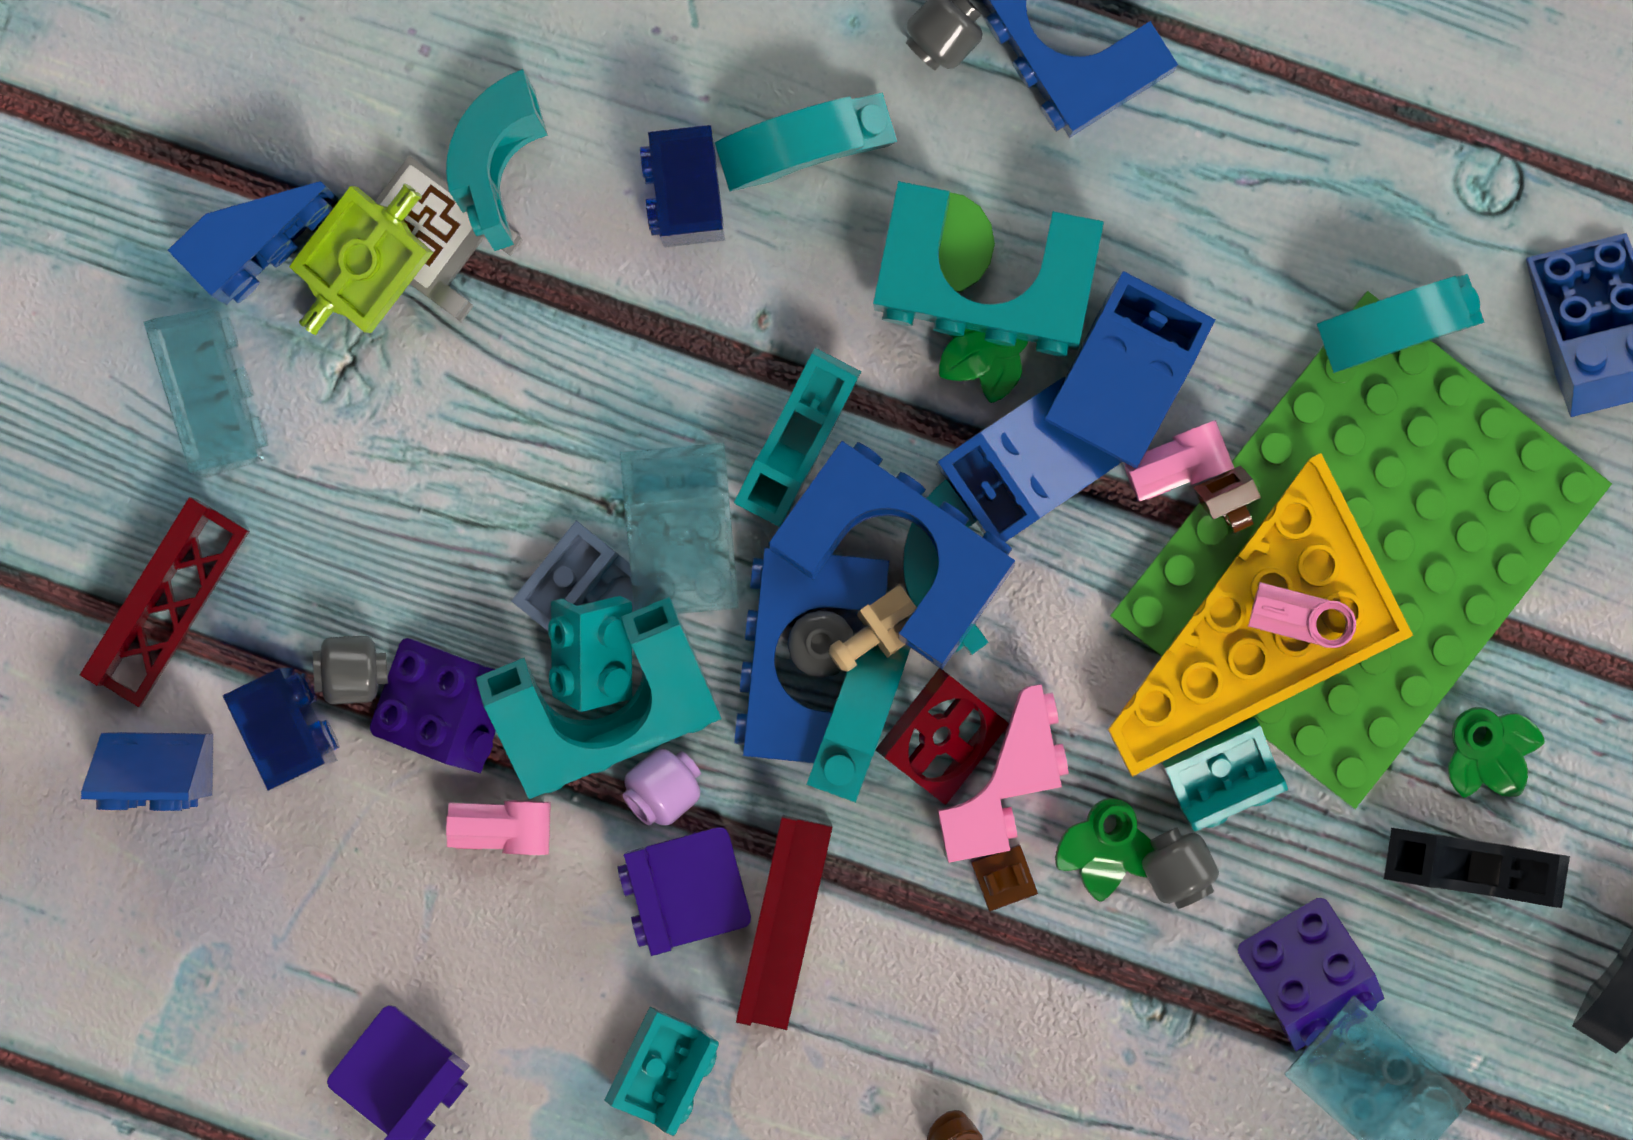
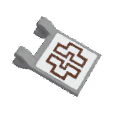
[375,156,523,322]

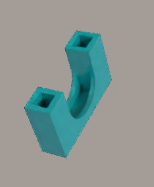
[873,181,1104,356]
[476,597,722,799]

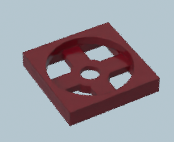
[875,668,1009,805]

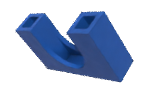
[973,0,1178,138]
[769,441,1015,670]
[734,548,889,763]

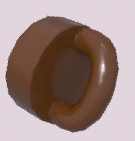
[927,1110,983,1140]

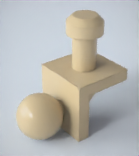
[829,584,917,671]

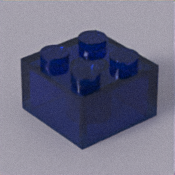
[640,125,725,247]
[222,668,340,791]

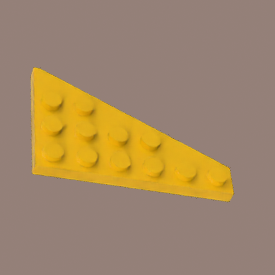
[1107,453,1413,777]

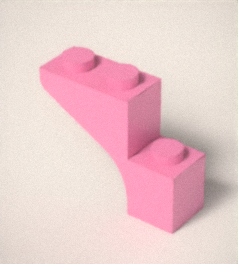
[937,684,1069,862]

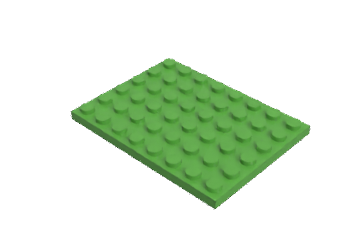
[1109,291,1612,809]

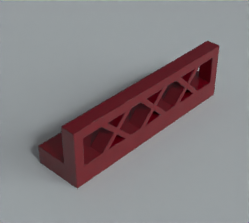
[79,497,250,708]
[736,815,833,1030]

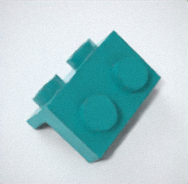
[548,596,632,712]
[1161,717,1288,831]
[604,1007,719,1136]

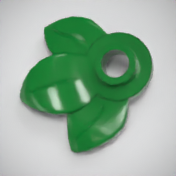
[938,329,1029,403]
[1448,707,1545,798]
[1055,798,1154,902]

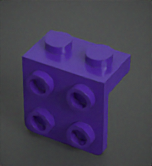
[370,638,496,774]
[617,827,751,956]
[1238,898,1385,1051]
[327,1005,470,1140]

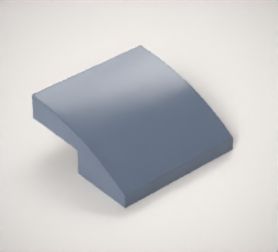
[511,520,662,631]

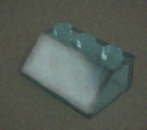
[144,308,269,478]

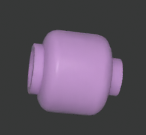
[623,749,701,825]

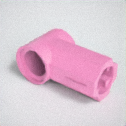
[1123,420,1234,502]
[1248,582,1356,648]
[446,800,551,855]

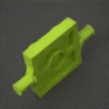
[289,183,434,335]

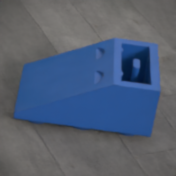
[168,181,338,305]
[1526,233,1633,417]
[1044,271,1216,469]
[936,377,1122,542]
[81,732,213,811]

